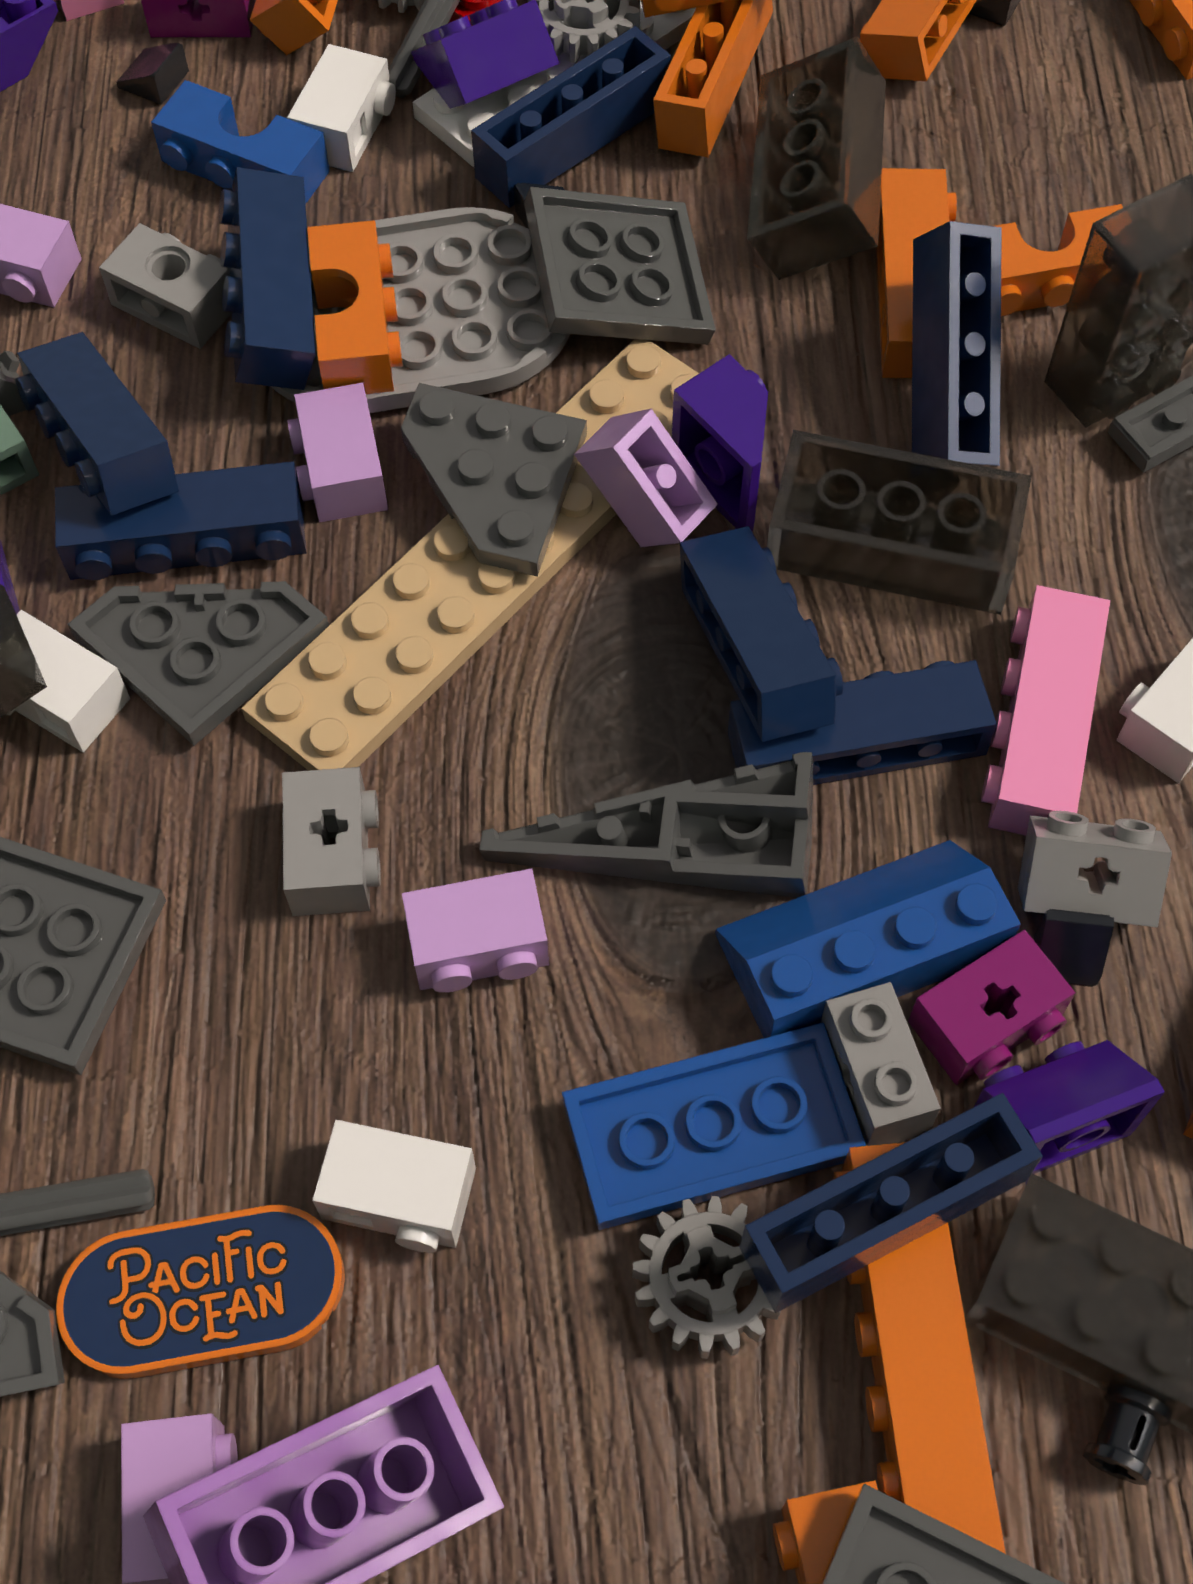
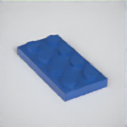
[562,1022,866,1230]

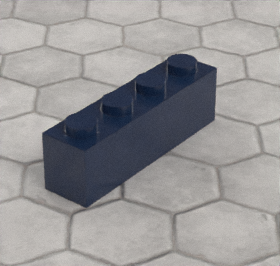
[471,26,671,208]
[219,167,316,390]
[911,221,1002,476]
[15,332,179,516]
[55,461,307,580]
[679,526,843,742]
[727,660,997,785]
[740,1093,1043,1313]

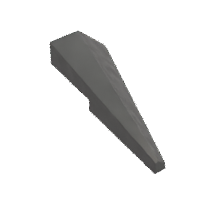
[479,752,813,898]

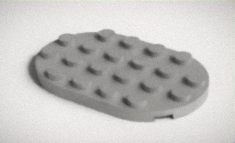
[271,207,571,413]

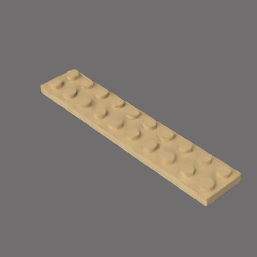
[241,339,699,771]

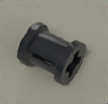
[1083,1384,1172,1485]

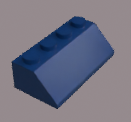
[715,840,1021,1038]

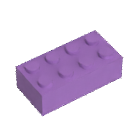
[143,1365,504,1584]

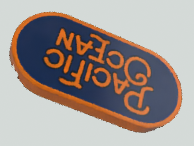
[56,1205,345,1379]

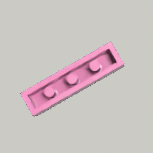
[981,585,1110,835]

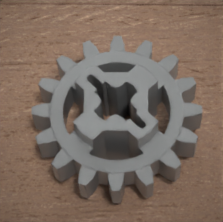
[528,0,640,64]
[632,1196,781,1359]

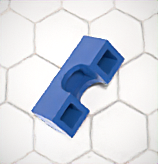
[151,80,330,204]

